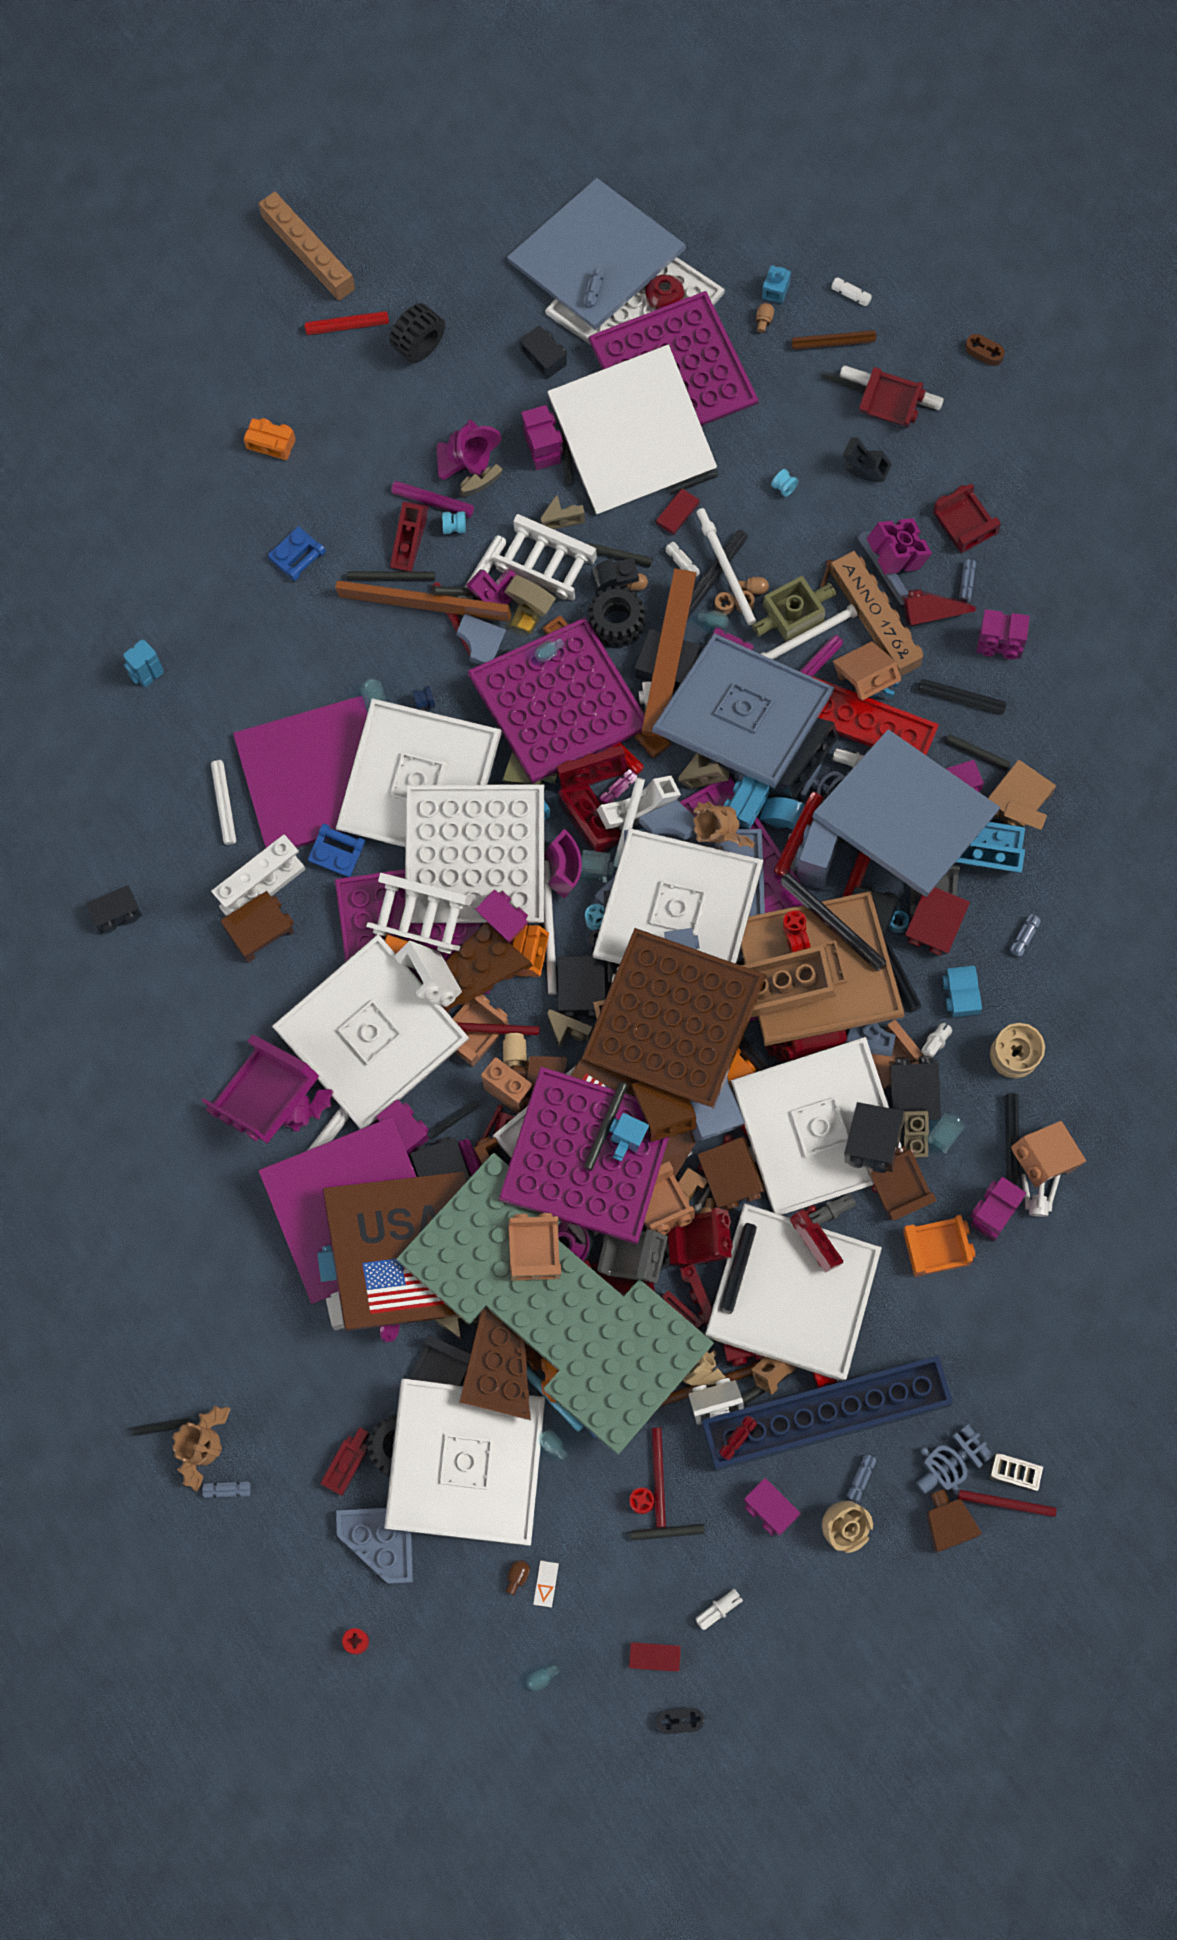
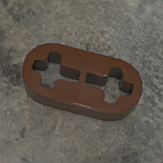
[965,334,1005,366]

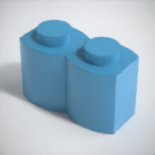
[942,966,982,1018]

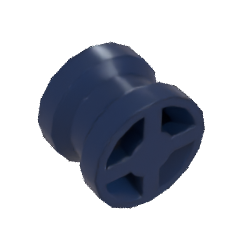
[412,686,436,709]

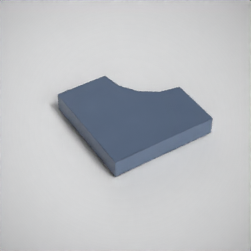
[456,614,506,665]
[639,800,697,840]
[846,1023,896,1057]

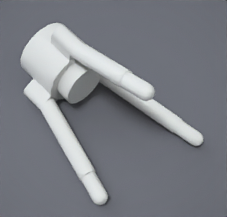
[1021,1174,1061,1217]

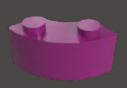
[544,829,582,899]

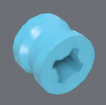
[771,469,799,497]
[585,904,604,931]

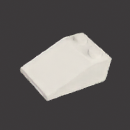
[688,1378,744,1425]

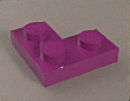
[466,569,516,605]

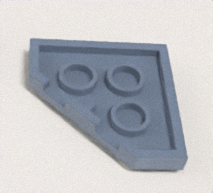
[336,1508,413,1584]

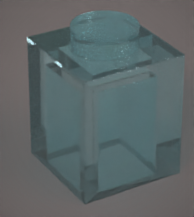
[580,850,614,883]
[928,1113,965,1154]

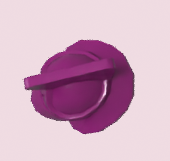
[437,419,501,480]

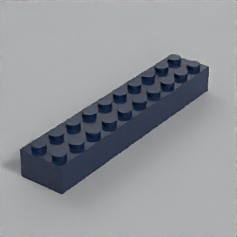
[702,1355,953,1472]

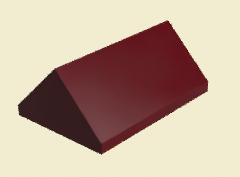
[558,785,621,857]

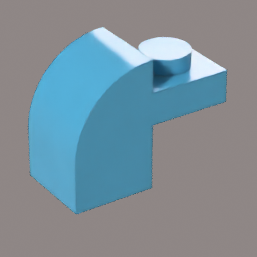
[760,797,814,830]

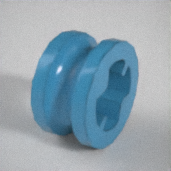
[889,910,909,933]

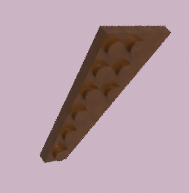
[422,922,533,1013]
[459,1307,531,1421]

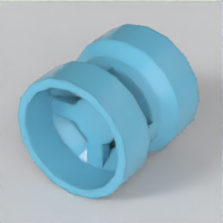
[442,512,466,534]

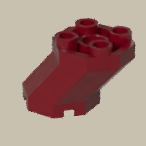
[766,1029,847,1062]

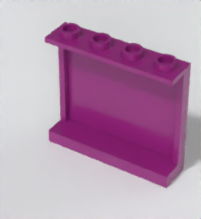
[201,1034,319,1144]

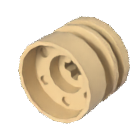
[990,1023,1045,1079]

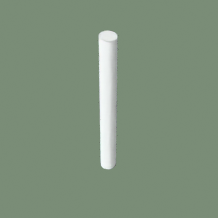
[613,777,645,867]

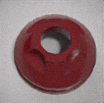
[645,274,684,310]

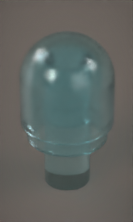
[697,610,729,630]
[534,638,564,662]
[539,1430,568,1461]
[526,1664,560,1692]

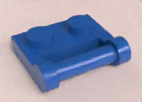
[268,526,326,581]
[308,823,366,877]

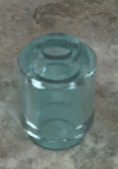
[360,679,387,710]

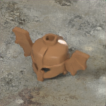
[693,801,755,848]
[172,1405,231,1492]

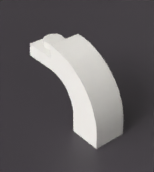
[597,776,681,830]

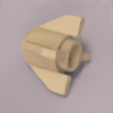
[683,1349,725,1386]

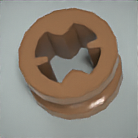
[735,591,755,613]
[715,592,735,615]

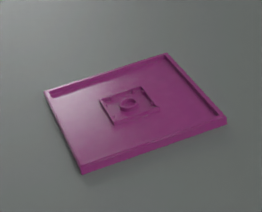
[233,696,368,848]
[258,1116,416,1304]

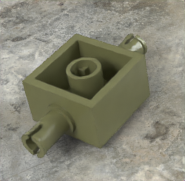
[752,576,836,642]

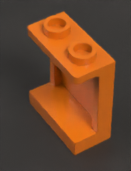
[903,1215,975,1277]

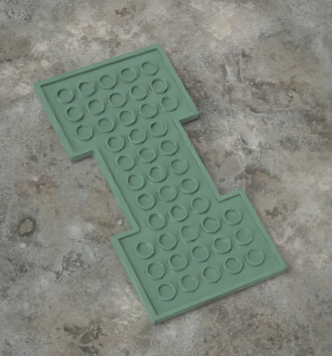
[396,1153,714,1455]

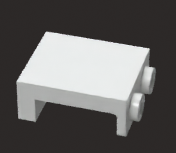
[395,941,462,1007]

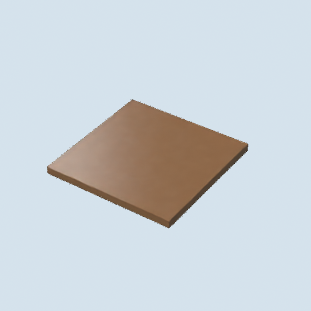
[740,891,904,1046]

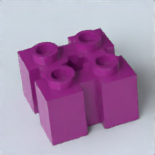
[521,405,564,470]
[866,518,932,574]
[976,609,1030,660]
[970,1177,1026,1241]

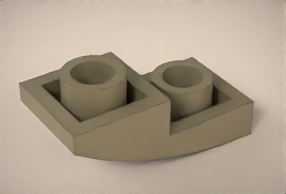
[460,464,503,498]
[504,575,556,617]
[903,1111,929,1157]

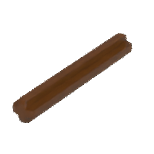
[791,330,876,350]

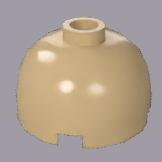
[822,1501,873,1553]

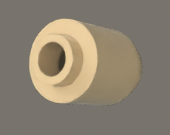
[503,1033,527,1068]

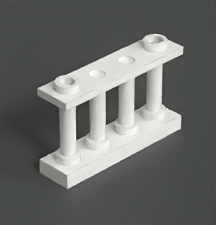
[494,514,597,601]
[211,835,305,916]
[366,873,473,954]

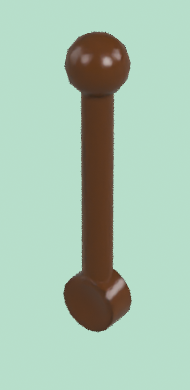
[819,560,833,588]

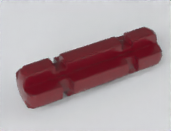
[719,1416,757,1460]

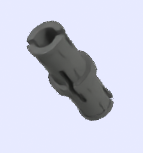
[808,1193,857,1225]

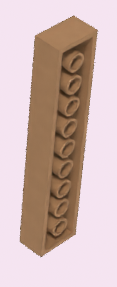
[593,945,837,1019]

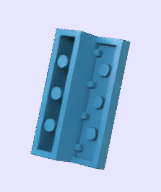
[956,822,1025,873]

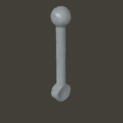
[693,1185,711,1214]

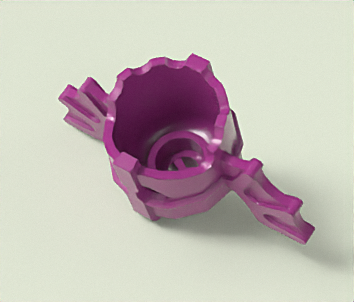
[282,1089,334,1132]

